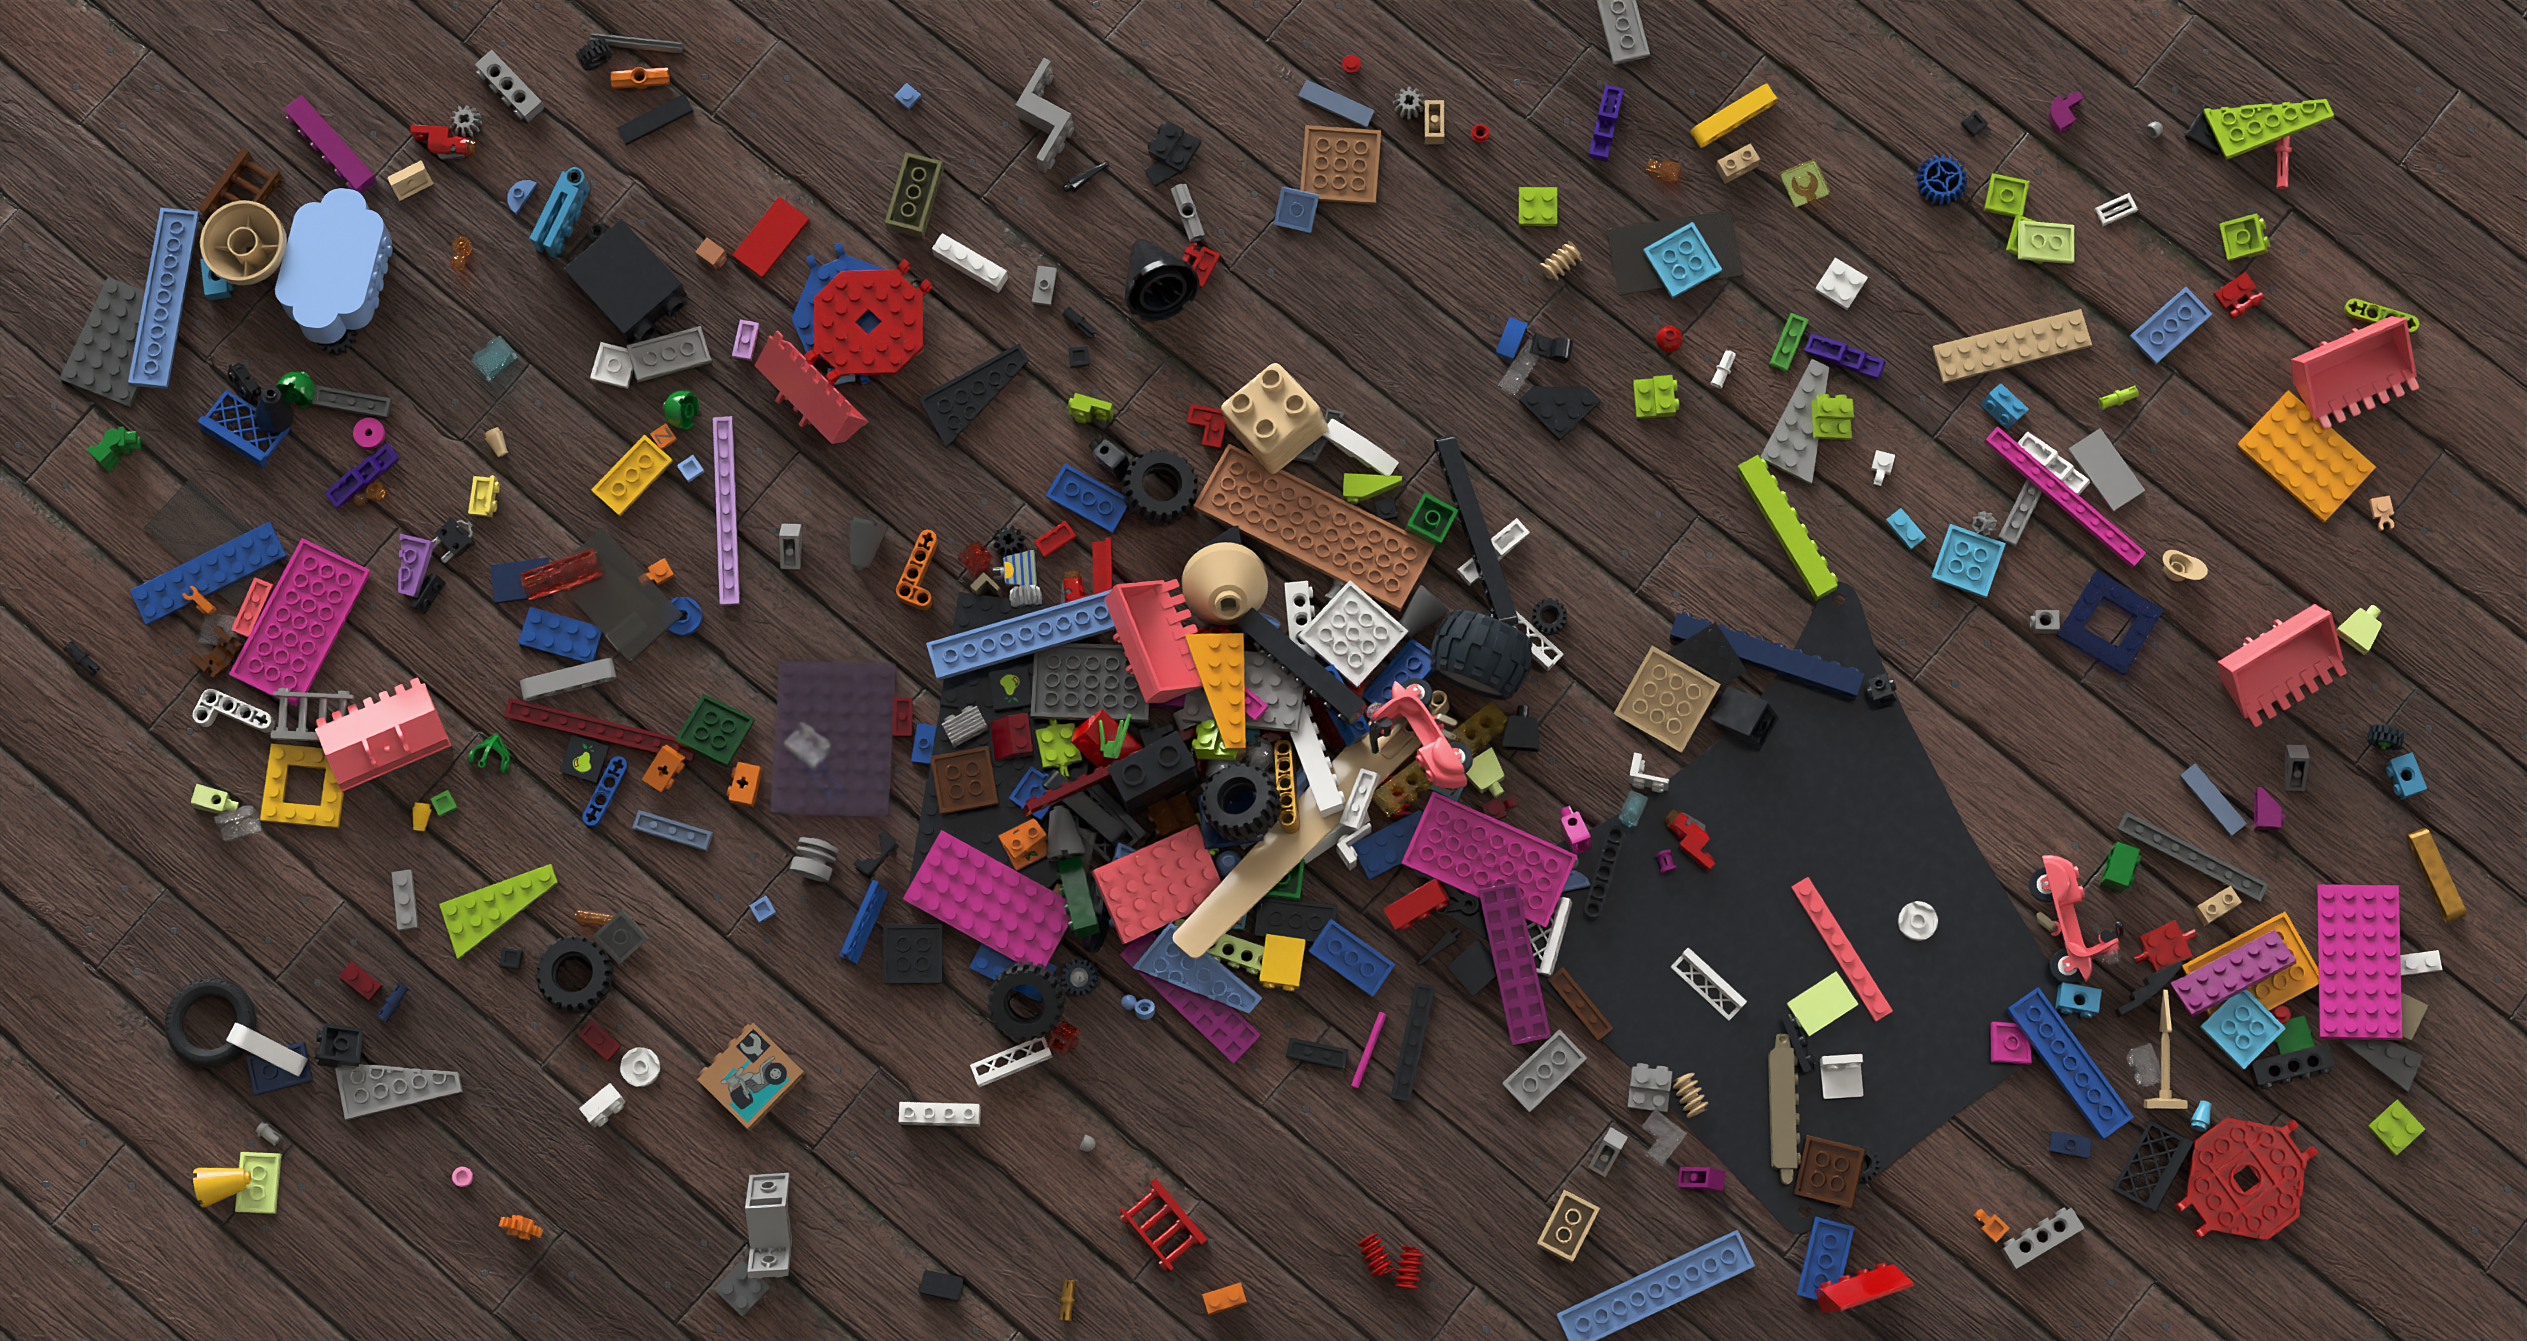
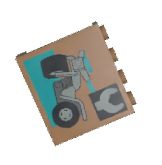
[697,1023,806,1131]

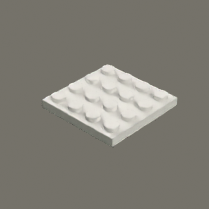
[1298,580,1408,689]

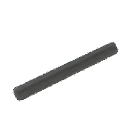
[590,33,683,53]

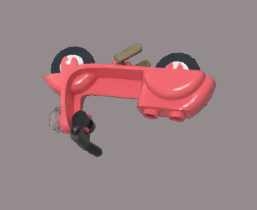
[1366,678,1473,789]
[2029,855,2124,984]

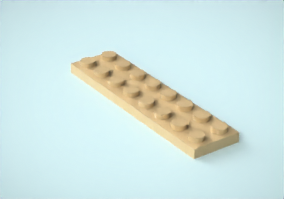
[1932,309,2092,384]

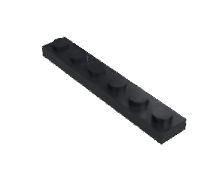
[1390,982,1435,1103]

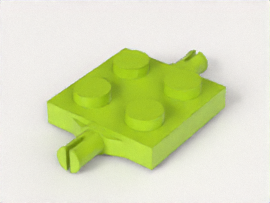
[1035,719,1082,778]

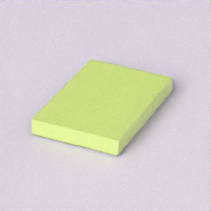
[2018,220,2074,264]
[1787,971,1859,1037]
[235,1152,282,1214]

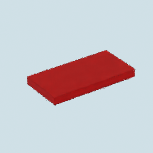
[732,197,810,279]

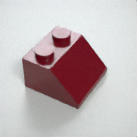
[990,713,1034,761]

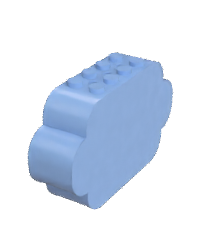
[275,188,392,344]

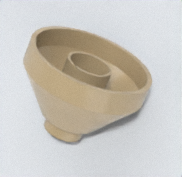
[200,201,287,285]
[1182,542,1268,625]

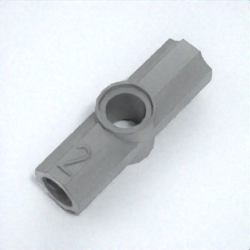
[1171,184,1205,242]

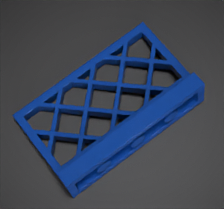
[198,389,290,468]
[839,880,889,964]

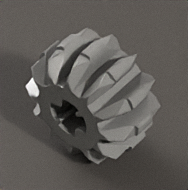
[1393,86,1425,120]
[449,105,482,138]
[1009,585,1042,608]

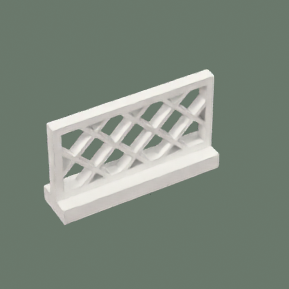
[1527,897,1572,978]

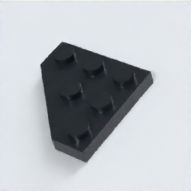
[1519,386,1601,441]

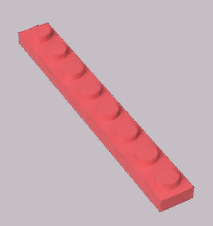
[1791,877,1893,1022]

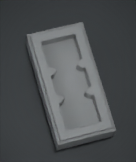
[1032,266,1057,306]

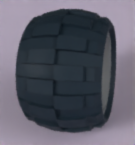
[1430,610,1533,700]

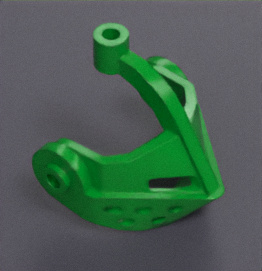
[467,733,510,774]

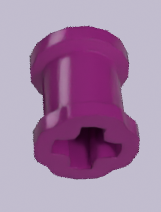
[1655,849,1677,874]

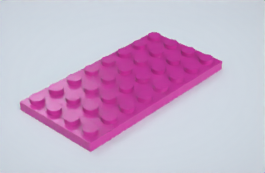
[229,538,371,708]
[1401,791,1578,928]
[903,830,1072,969]
[2317,885,2402,1040]

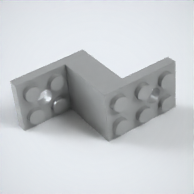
[1016,58,1074,173]
[745,1173,792,1279]

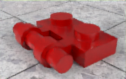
[1183,242,1220,289]
[2213,272,2265,319]

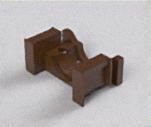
[190,625,244,679]

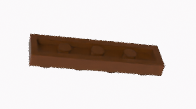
[1547,967,1614,1041]

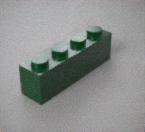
[1056,856,1100,938]

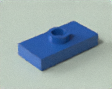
[911,723,937,765]

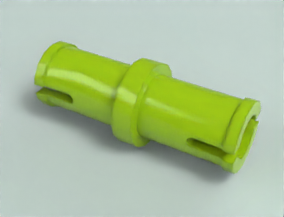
[2098,386,2139,410]

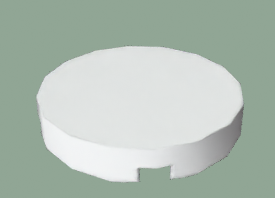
[1898,901,1938,941]
[620,1047,660,1087]

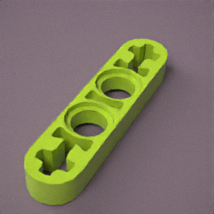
[2344,299,2419,334]

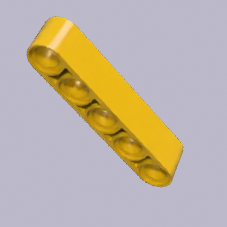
[1690,84,1778,148]

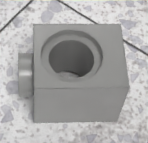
[2030,610,2060,634]

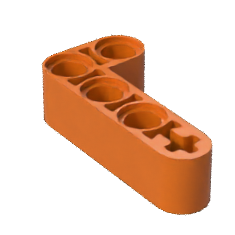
[896,530,938,610]

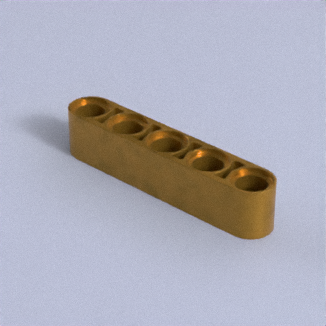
[1274,740,1300,834]
[2406,828,2467,923]

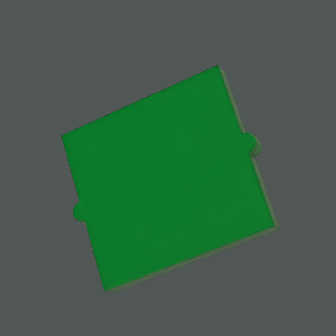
[2274,1015,2314,1055]

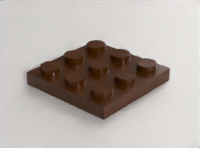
[930,746,999,815]
[1794,1135,1866,1208]

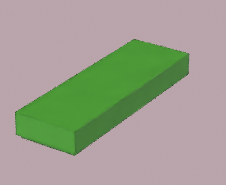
[1769,313,1808,372]

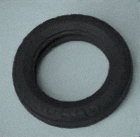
[165,977,256,1068]

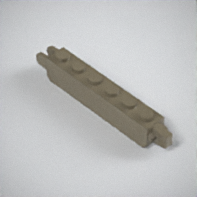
[1768,1034,1801,1186]

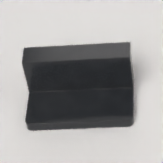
[918,1270,963,1302]

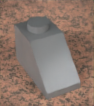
[779,524,802,569]
[1588,1127,1628,1177]

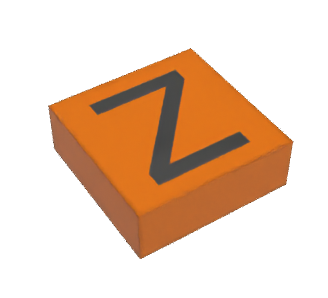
[650,423,677,450]

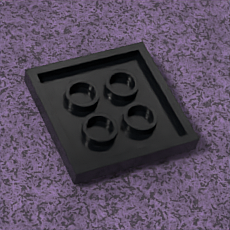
[1666,621,1747,689]
[883,924,943,984]

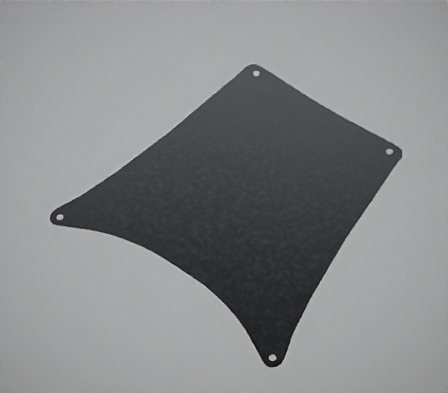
[1427,582,2080,1234]

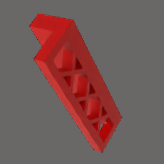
[1092,538,1113,595]

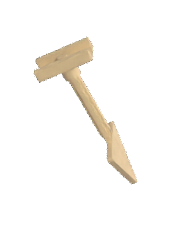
[2144,990,2187,1109]

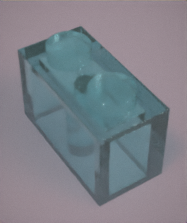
[471,335,518,381]
[1619,790,1648,827]

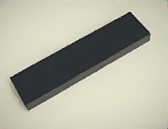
[617,94,694,146]

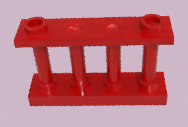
[1119,1178,1208,1272]

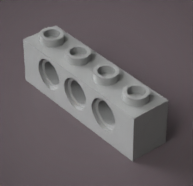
[475,50,545,122]
[2001,1207,2084,1271]

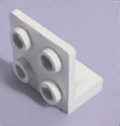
[1629,753,1669,793]
[1336,823,1371,870]
[1820,1054,1863,1099]
[579,1083,626,1127]

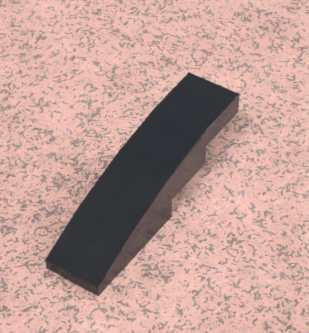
[2115,960,2183,1018]

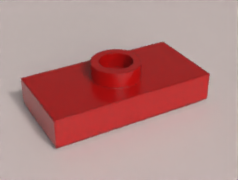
[1033,521,1076,559]

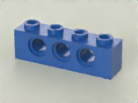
[1321,664,1370,747]

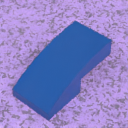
[1495,317,1528,361]

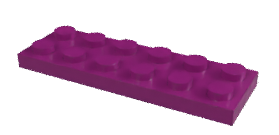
[2171,930,2296,1017]

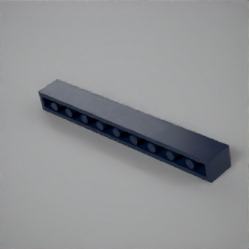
[1669,612,1864,700]

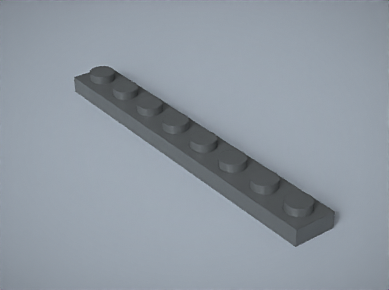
[2116,812,2269,903]

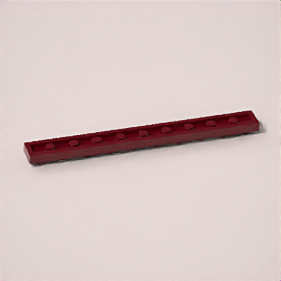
[504,698,695,762]
[1022,728,1197,817]

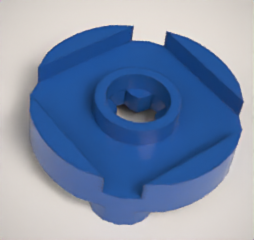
[663,597,703,637]

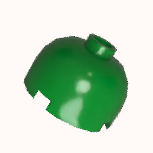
[276,372,315,408]
[663,391,699,430]

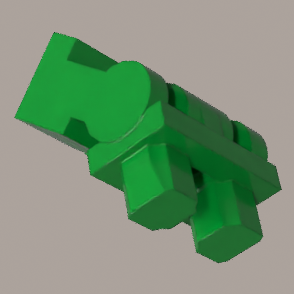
[87,427,142,473]

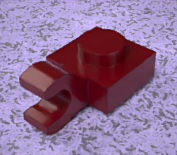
[1481,797,1517,820]

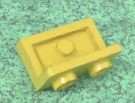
[468,476,500,517]

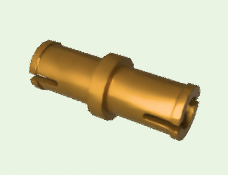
[1059,1280,1076,1321]

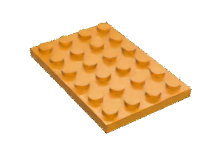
[2236,390,2376,523]
[2181,912,2319,1017]

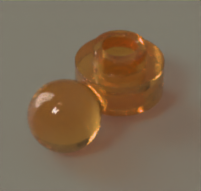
[450,236,472,270]
[353,481,386,507]

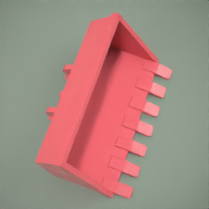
[2291,316,2419,429]
[754,331,869,444]
[1104,579,1203,703]
[2218,604,2347,727]
[315,678,451,792]

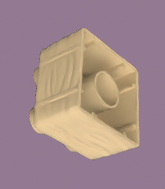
[1221,363,1328,474]

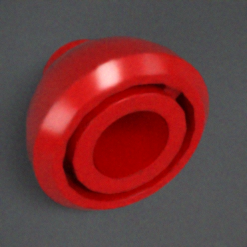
[1656,326,1683,352]

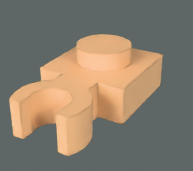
[2369,496,2394,531]

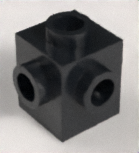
[1867,673,1897,707]

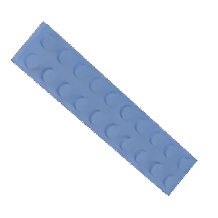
[128,208,200,389]
[926,589,1116,681]
[1556,1230,1755,1341]

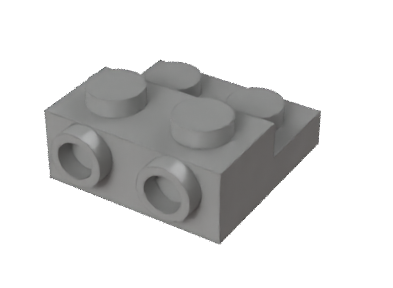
[1627,1063,1672,1113]

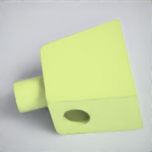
[2336,605,2382,655]
[1465,747,1505,798]
[191,784,239,815]

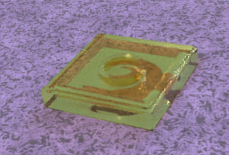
[1780,159,1830,208]

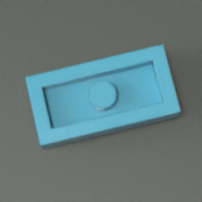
[1885,508,1926,550]

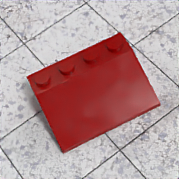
[1815,1262,1914,1313]

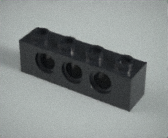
[2248,1043,2335,1089]

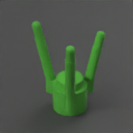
[1099,714,1131,758]

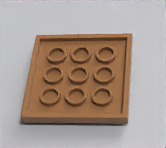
[1300,125,1381,205]

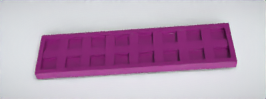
[1478,881,1551,1045]
[1120,931,1261,1064]

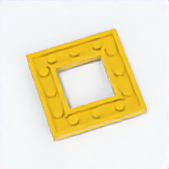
[260,744,344,828]

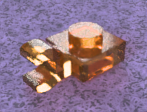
[1646,159,1681,184]

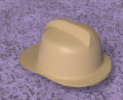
[2162,550,2208,581]

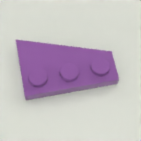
[398,534,435,598]

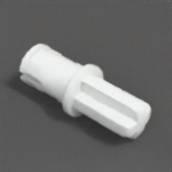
[1711,351,1736,389]

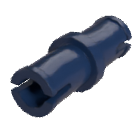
[376,982,409,1022]

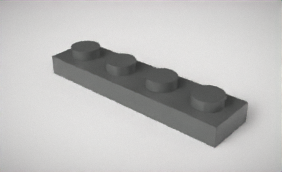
[312,385,392,419]

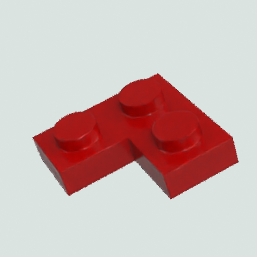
[1187,404,1226,450]

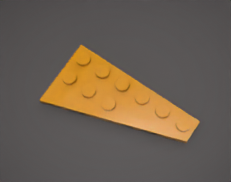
[1185,633,1246,750]

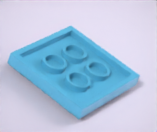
[1643,222,1722,299]
[1931,524,2006,598]
[2200,989,2286,1070]

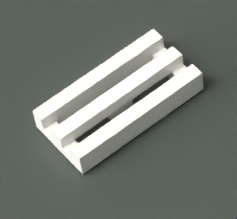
[2094,193,2138,227]

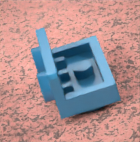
[1980,383,2029,430]

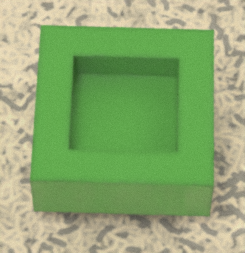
[431,790,458,817]

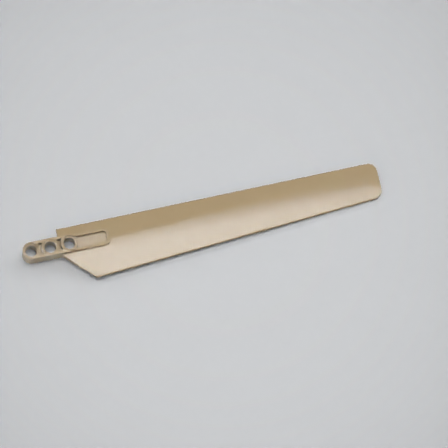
[1173,691,1450,959]

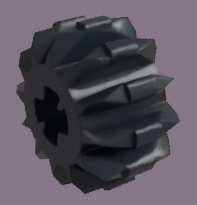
[993,525,1025,557]

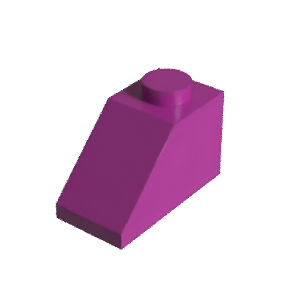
[2254,787,2285,831]
[1677,1167,1725,1191]

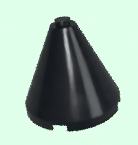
[1124,239,1200,321]

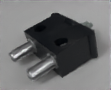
[432,517,475,563]

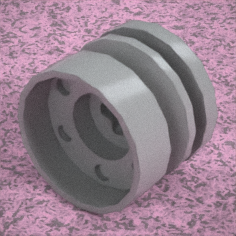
[790,837,839,882]

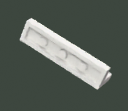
[1491,611,1564,672]
[1670,948,1747,1021]
[970,1037,1052,1087]

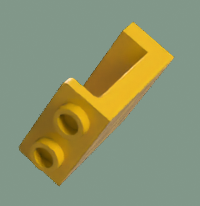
[1259,934,1306,991]

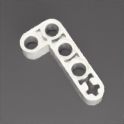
[193,689,275,733]
[226,1023,308,1077]

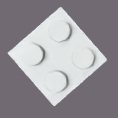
[1814,258,1868,310]
[590,342,633,389]

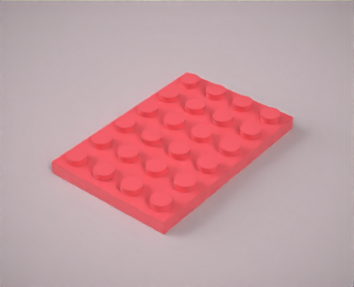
[1091,824,1221,944]

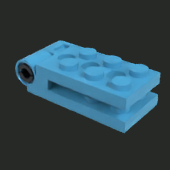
[529,167,590,259]

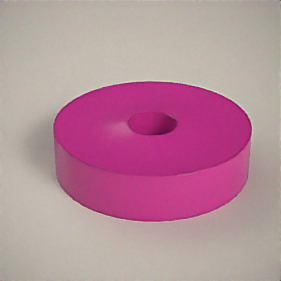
[353,418,385,449]

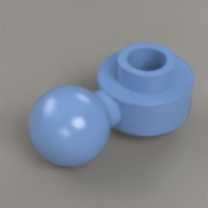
[1121,995,1155,1020]

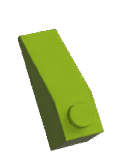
[1343,473,1402,504]

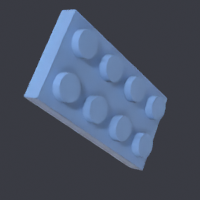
[2129,287,2212,365]

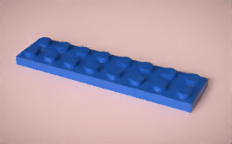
[130,521,287,626]
[2006,987,2134,1140]

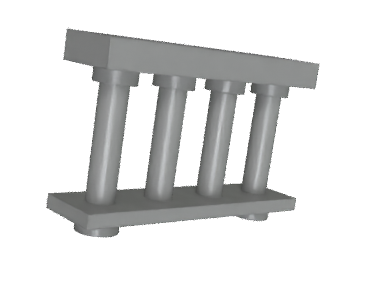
[271,688,354,742]

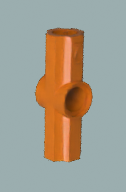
[611,67,670,90]

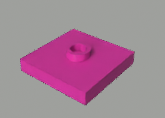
[1990,1022,2032,1065]

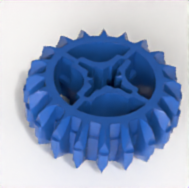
[1916,154,1968,206]

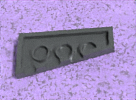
[2340,1039,2423,1093]

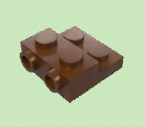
[1147,793,1201,839]

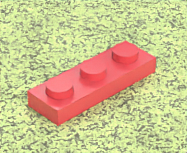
[231,577,273,638]

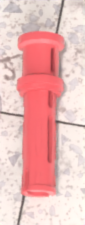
[2274,135,2292,190]

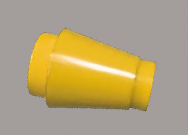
[412,802,432,831]

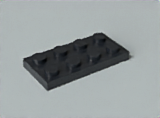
[1254,897,1337,943]

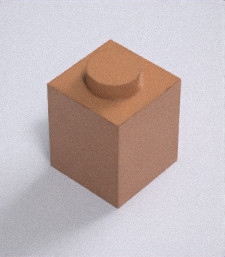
[695,237,727,270]

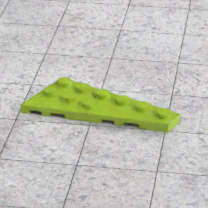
[2203,99,2334,160]
[439,864,558,960]

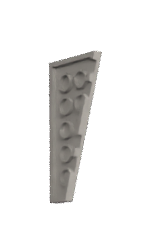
[1760,359,1829,485]
[335,1064,463,1120]

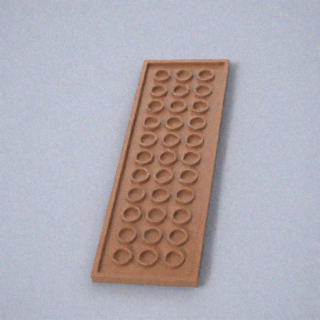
[1193,444,1435,611]

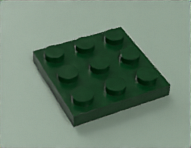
[675,694,755,768]

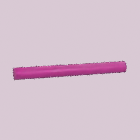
[1351,1012,1387,1088]

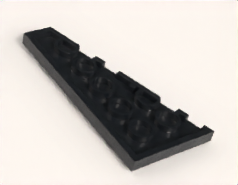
[918,343,1029,448]

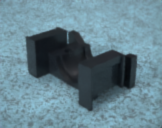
[853,830,899,880]

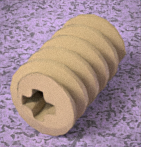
[1539,241,1582,281]
[1672,1073,1708,1118]

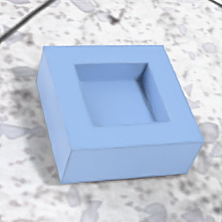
[677,455,704,482]

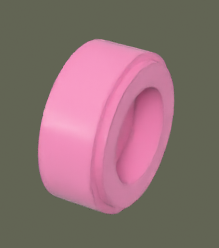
[452,1167,473,1187]

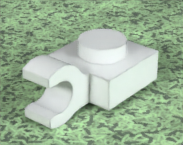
[1871,450,1895,486]

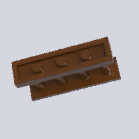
[198,147,283,218]

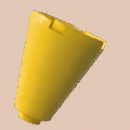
[193,1168,252,1208]

